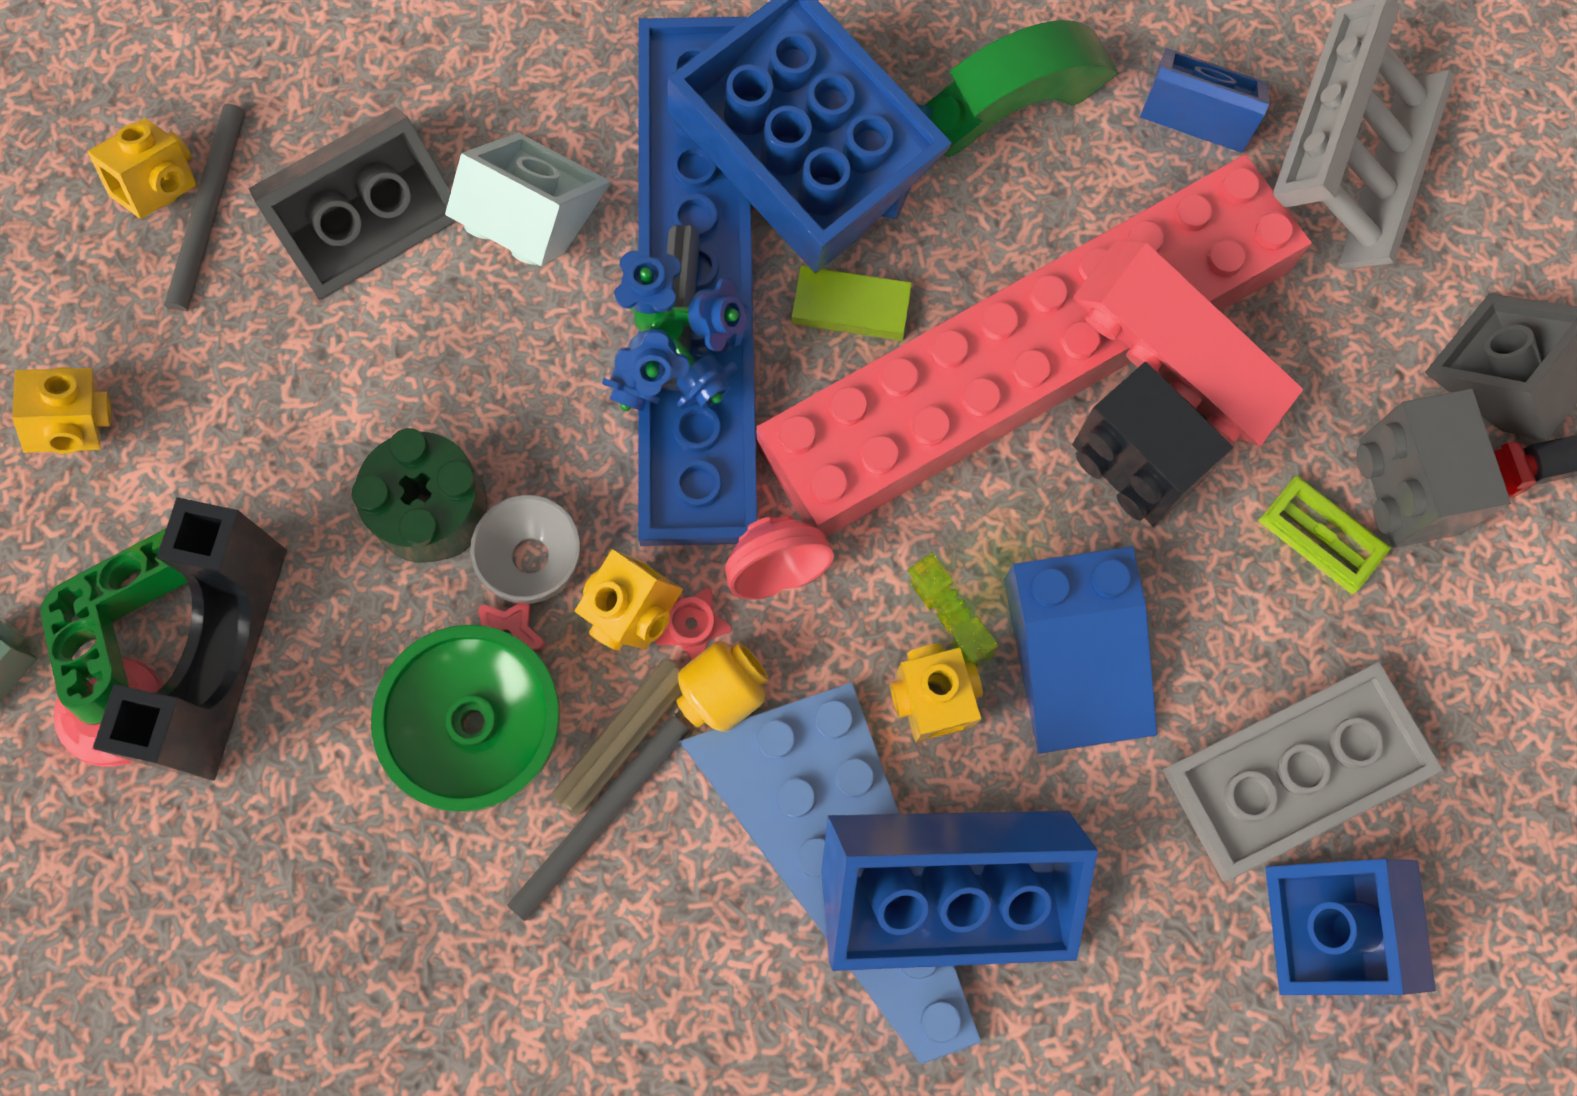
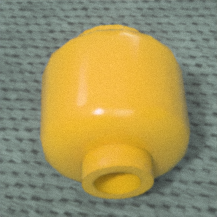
[676,641,769,732]

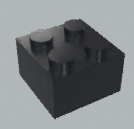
[1072,361,1234,527]

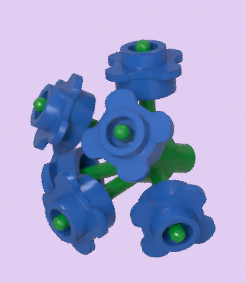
[602,251,751,411]

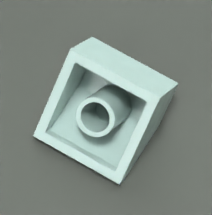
[445,132,611,266]

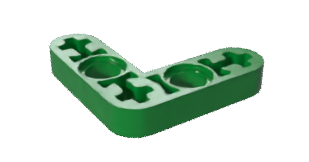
[40,528,187,724]

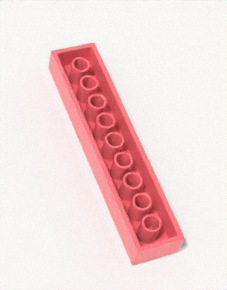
[756,154,1312,537]

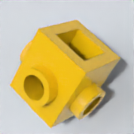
[87,118,197,219]
[12,367,112,454]
[574,549,683,651]
[890,643,983,743]

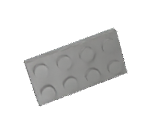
[1162,662,1443,882]

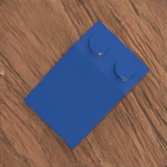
[1004,546,1157,754]

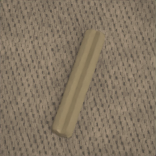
[552,658,682,816]

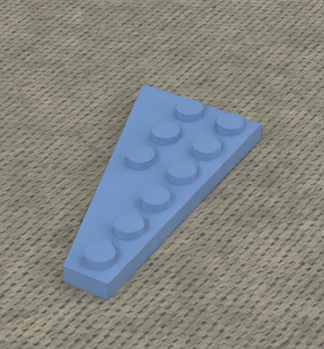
[679,682,981,1064]

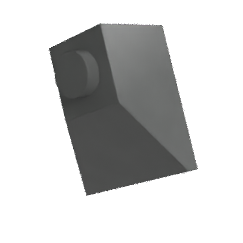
[1425,294,1577,441]

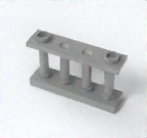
[1272,0,1455,269]

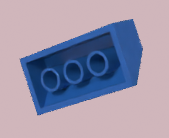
[821,811,1098,971]

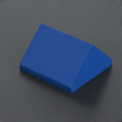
[1140,48,1269,153]

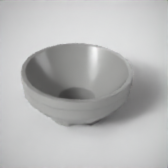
[470,495,581,604]

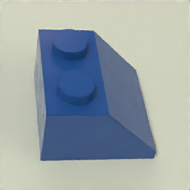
[1265,859,1436,995]

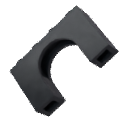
[92,497,287,781]

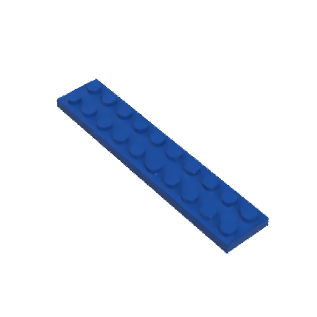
[638,17,757,546]

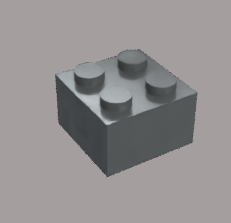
[1357,389,1511,548]

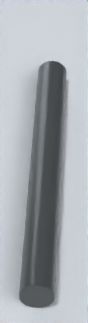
[164,104,245,312]
[507,715,690,921]

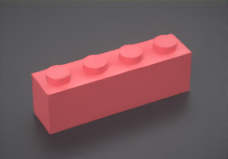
[1073,240,1303,446]

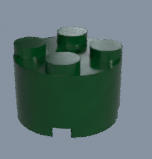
[351,428,487,563]

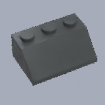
[248,107,456,300]

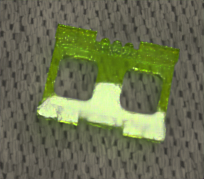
[907,552,999,667]

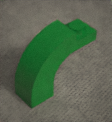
[924,20,1119,157]

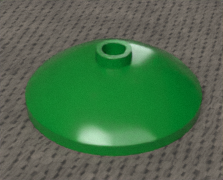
[371,625,560,812]

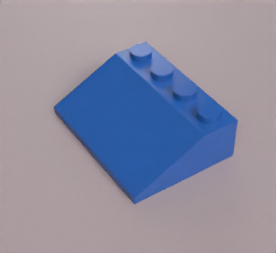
[667,0,952,274]

